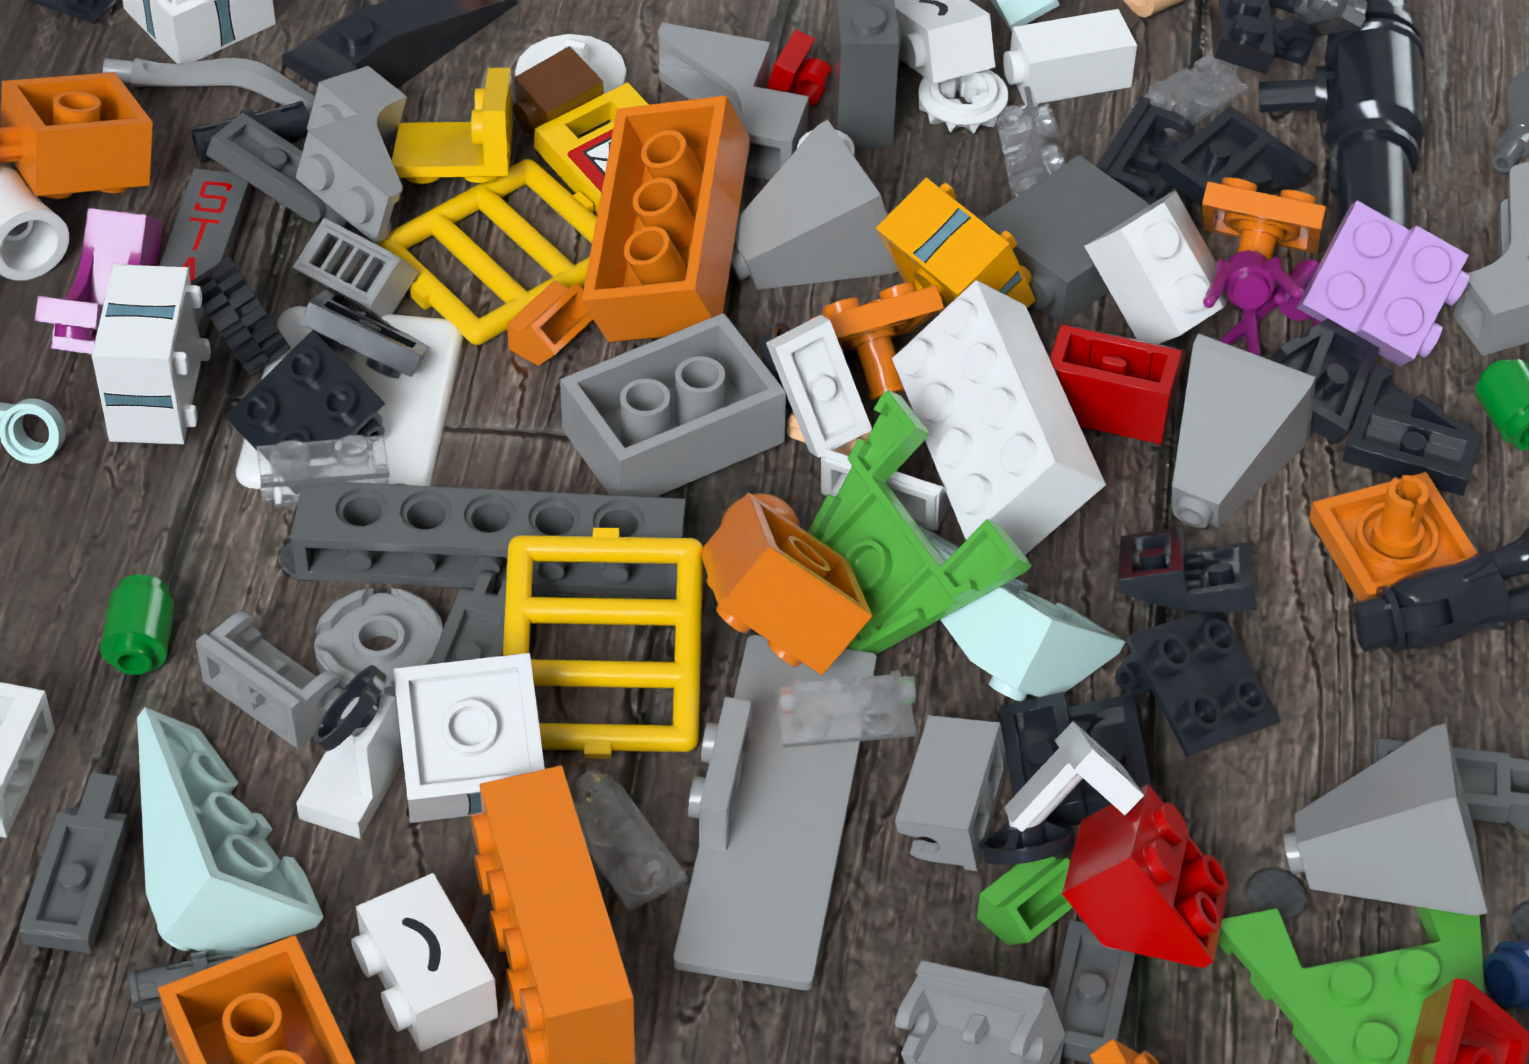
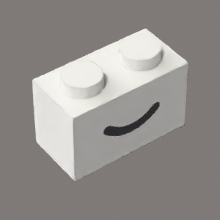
[894,0,995,84]
[351,873,498,1052]

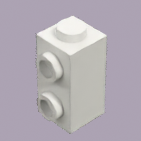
[1003,9,1137,106]

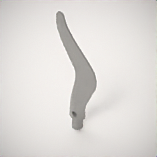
[103,58,315,115]

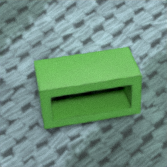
[977,857,1072,945]

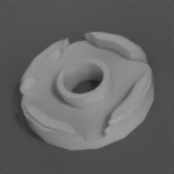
[314,588,443,698]

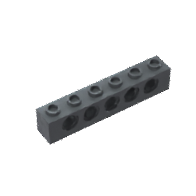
[291,480,685,599]

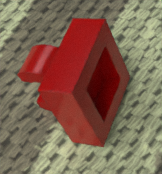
[766,29,832,106]

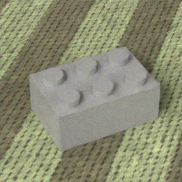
[560,313,786,497]

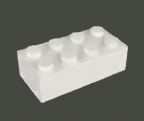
[892,280,1106,555]

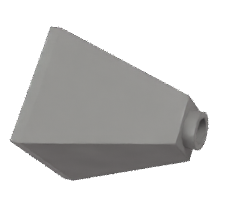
[730,120,898,290]
[1172,333,1316,528]
[1284,724,1488,916]

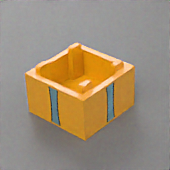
[876,177,1036,313]

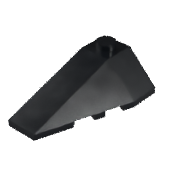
[282,0,517,89]

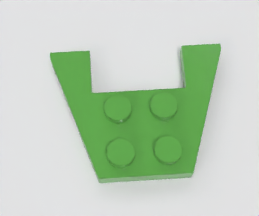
[808,390,1032,655]
[1218,906,1485,1064]

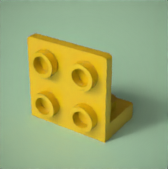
[392,68,513,184]

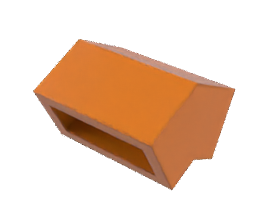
[507,280,593,366]

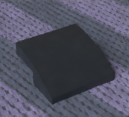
[1118,527,1257,612]
[999,692,1154,826]

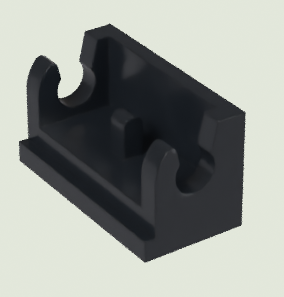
[1096,97,1192,205]

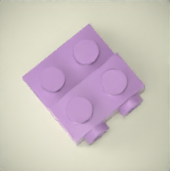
[1296,201,1470,367]

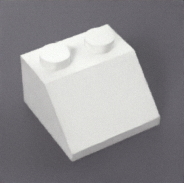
[1084,190,1229,344]

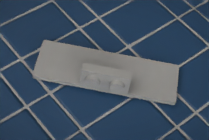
[674,635,877,990]

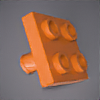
[1202,177,1326,260]
[808,282,944,400]
[1309,472,1477,601]

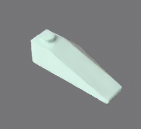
[917,524,1126,701]
[137,707,324,956]

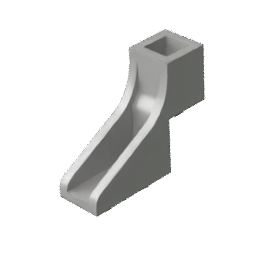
[658,22,809,180]
[296,66,407,244]
[1453,162,1529,356]

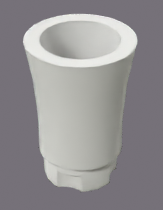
[0,162,69,280]

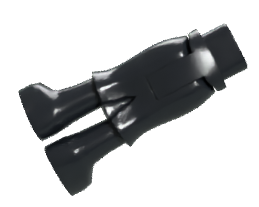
[1352,526,1529,653]

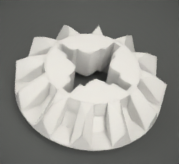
[918,69,1008,134]

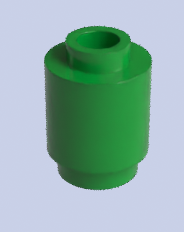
[1475,359,1529,451]
[100,574,175,675]

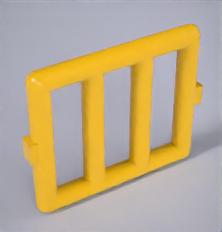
[376,159,597,345]
[503,528,703,759]

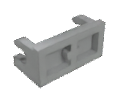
[195,611,342,749]
[895,715,1008,871]
[895,960,1066,1064]

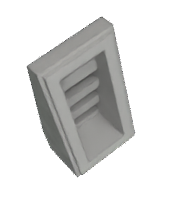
[293,218,419,318]

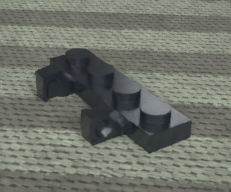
[1209,0,1316,74]

